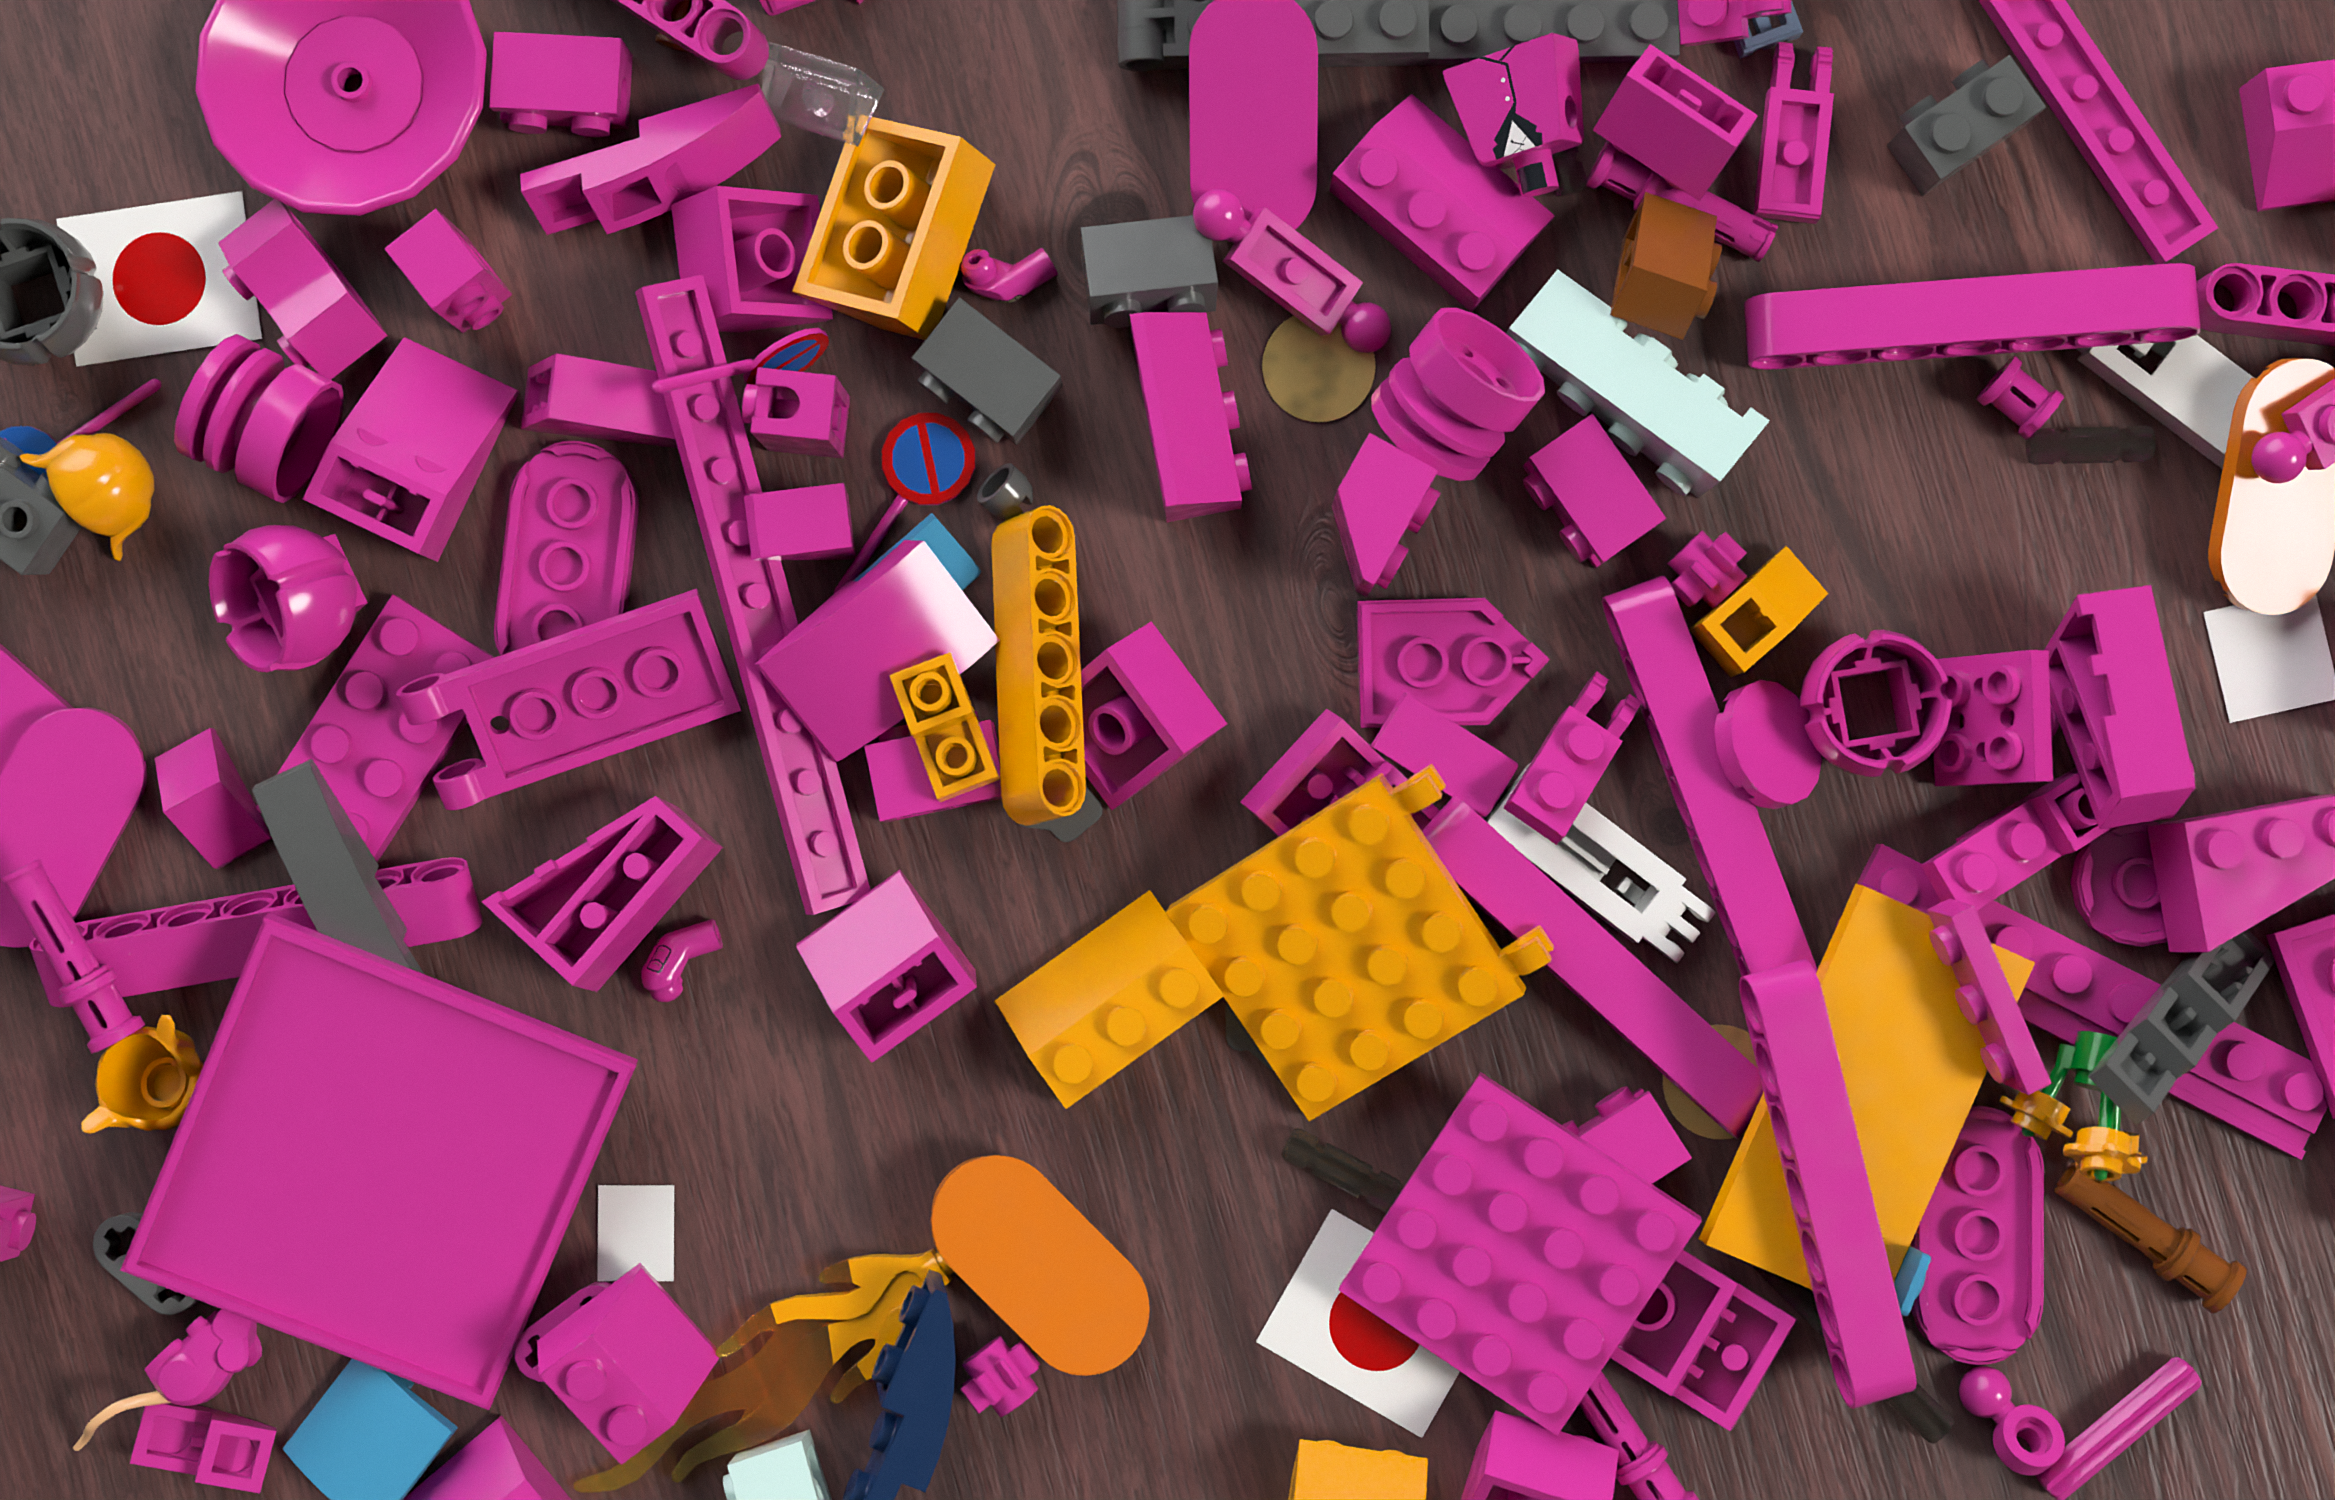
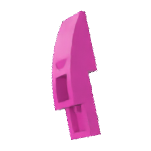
[520,83,781,235]
[1920,768,2113,911]

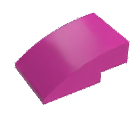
[755,540,1000,762]
[1241,709,1440,837]
[1610,1249,1798,1431]

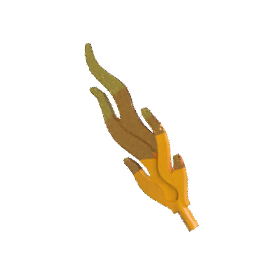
[574,1248,954,1493]

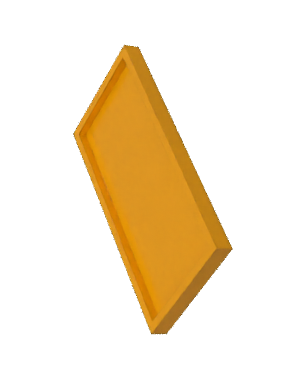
[1699,884,2035,1290]

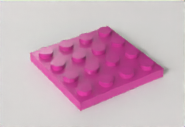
[1338,1072,1702,1436]

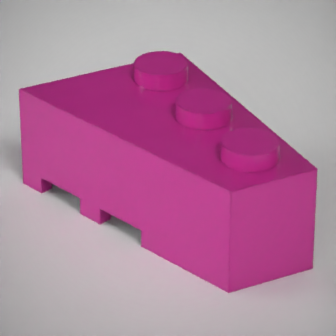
[2044,585,2196,829]
[2147,794,2335,952]
[481,796,723,992]

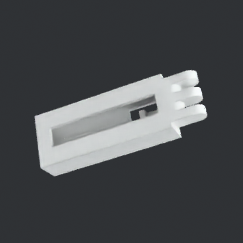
[2075,335,2254,469]
[1485,763,1716,964]

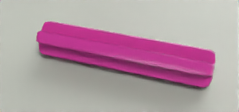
[2036,1357,2202,1500]

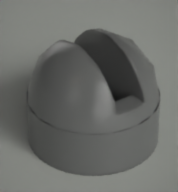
[977,463,1033,520]

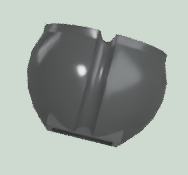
[0,218,104,366]

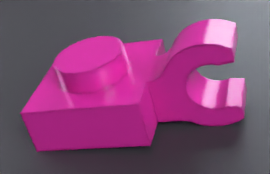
[1678,0,1792,47]

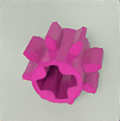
[1667,530,1747,609]
[960,1336,1040,1418]

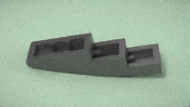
[252,759,424,974]
[2088,929,2275,1125]

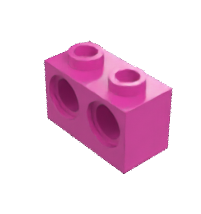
[384,209,513,333]

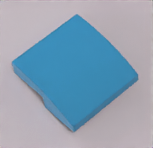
[282,1359,458,1500]

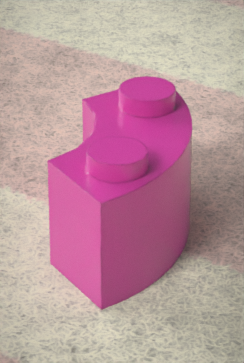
[218,199,387,380]

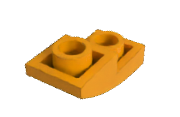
[889,652,1000,802]

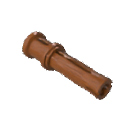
[2054,1161,2247,1313]

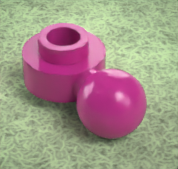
[1959,1366,2065,1476]

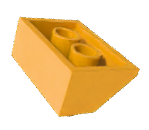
[792,113,996,340]
[995,890,1225,1109]

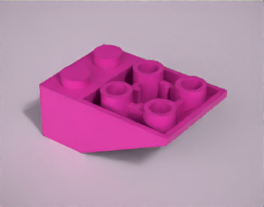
[303,337,520,562]

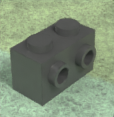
[1887,55,2046,196]
[1081,215,1218,328]
[912,297,1063,445]
[0,437,82,575]

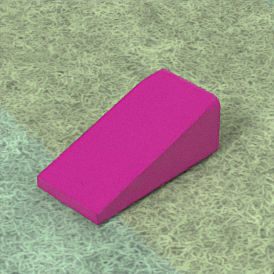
[1370,692,1518,817]

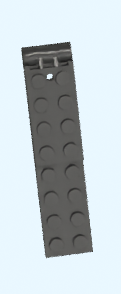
[1117,0,1680,72]

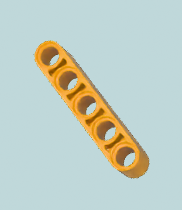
[991,505,1086,826]

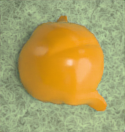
[19,433,155,561]
[81,1015,204,1134]

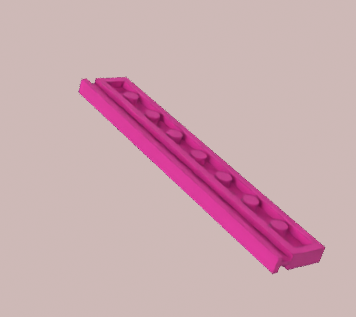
[1836,844,2328,1160]

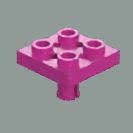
[1934,650,2059,787]

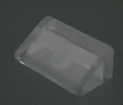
[762,42,884,146]

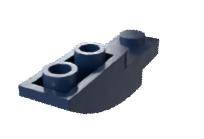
[843,1269,956,1500]

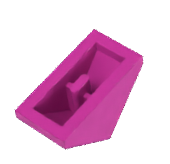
[744,483,856,560]
[155,728,272,869]

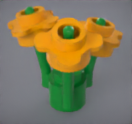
[1999,1031,2148,1181]

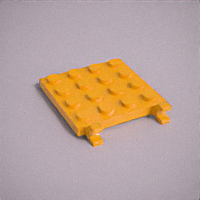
[1166,764,1554,1121]

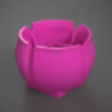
[209,525,368,672]
[1800,630,1952,777]

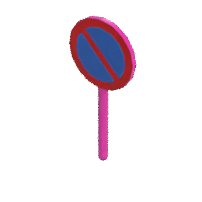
[651,328,829,394]
[834,413,975,593]

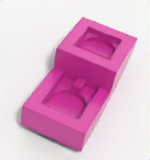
[130,1403,277,1494]

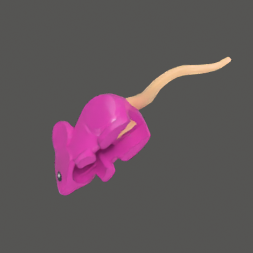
[73,1309,262,1451]

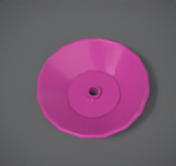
[195,0,487,216]

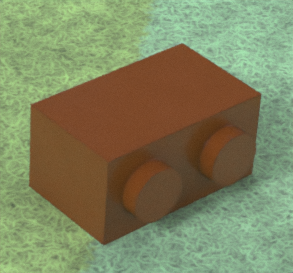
[1610,192,1722,340]

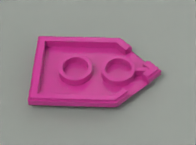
[1357,598,1550,728]

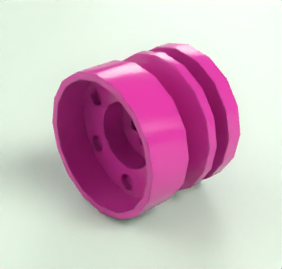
[1371,308,1545,481]
[174,334,344,503]

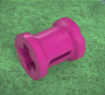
[1976,355,2064,440]

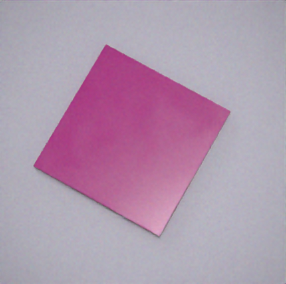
[120,913,638,1410]

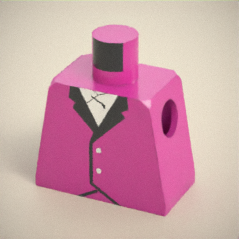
[1443,33,1584,197]

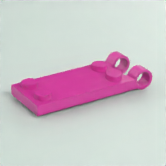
[396,588,741,810]

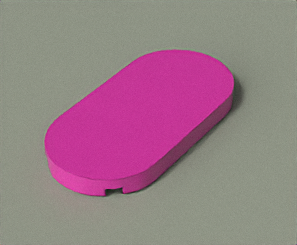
[1189,0,1318,243]
[494,441,639,655]
[0,707,148,948]
[1910,1105,2044,1365]

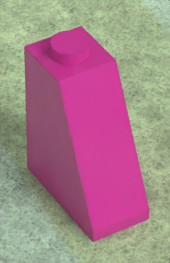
[521,353,678,448]

